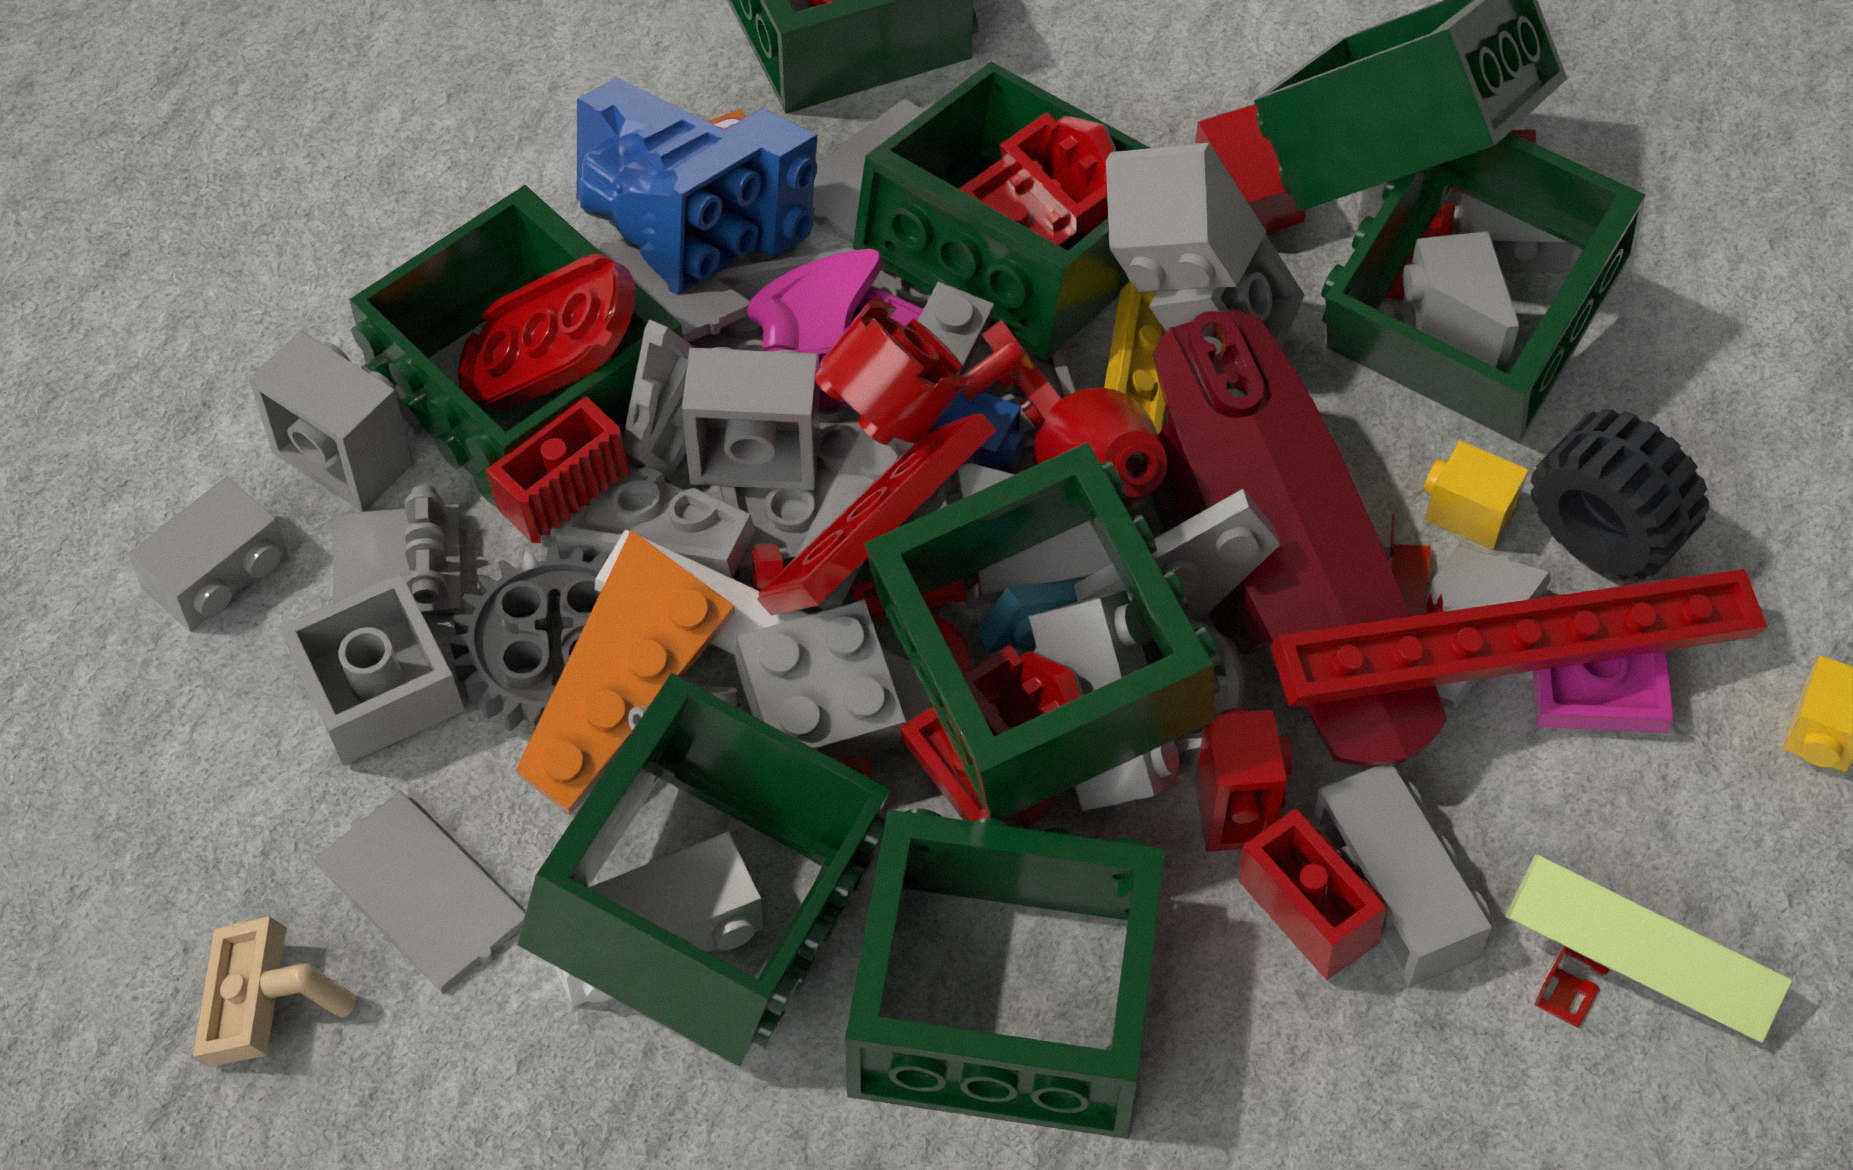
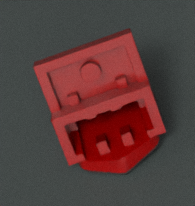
[959,112,1117,251]
[900,645,1084,826]

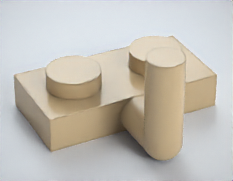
[193,916,356,1067]

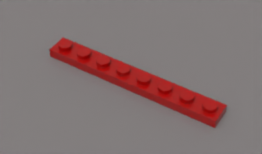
[1270,569,1768,708]

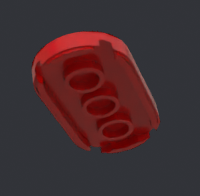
[458,254,635,414]

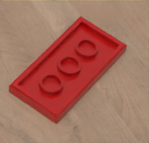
[757,413,997,616]

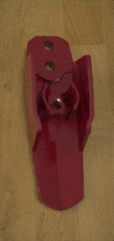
[1152,308,1447,766]

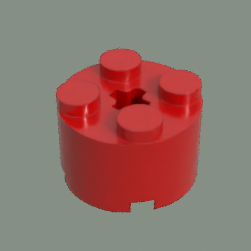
[814,299,969,445]

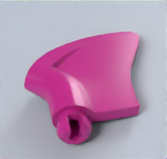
[747,249,883,352]

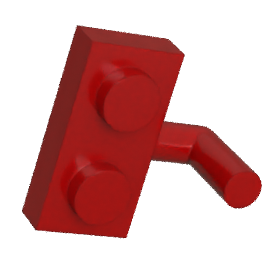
[961,320,1061,432]

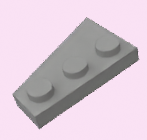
[555,464,755,578]
[1074,489,1281,627]

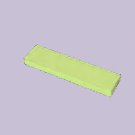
[1505,855,1793,1043]

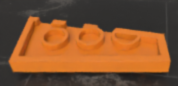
[516,530,735,815]

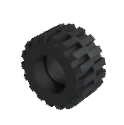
[1530,409,1709,582]

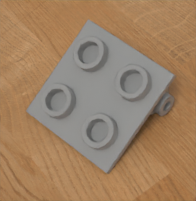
[333,485,462,615]

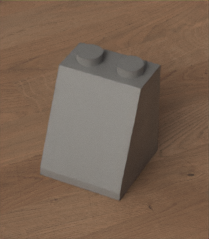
[943,463,1132,607]

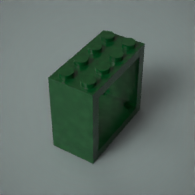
[727,0,978,114]
[1254,0,1568,212]
[853,61,1150,361]
[1321,132,1646,443]
[349,185,683,506]
[864,442,1221,821]
[517,672,890,1066]
[845,808,1166,1139]

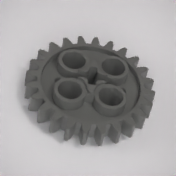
[450,545,608,735]

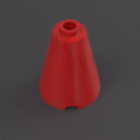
[1034,387,1167,506]

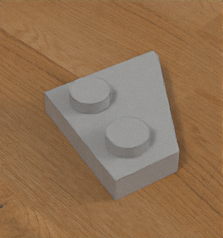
[623,320,695,481]

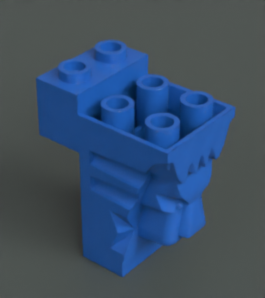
[576,77,818,295]

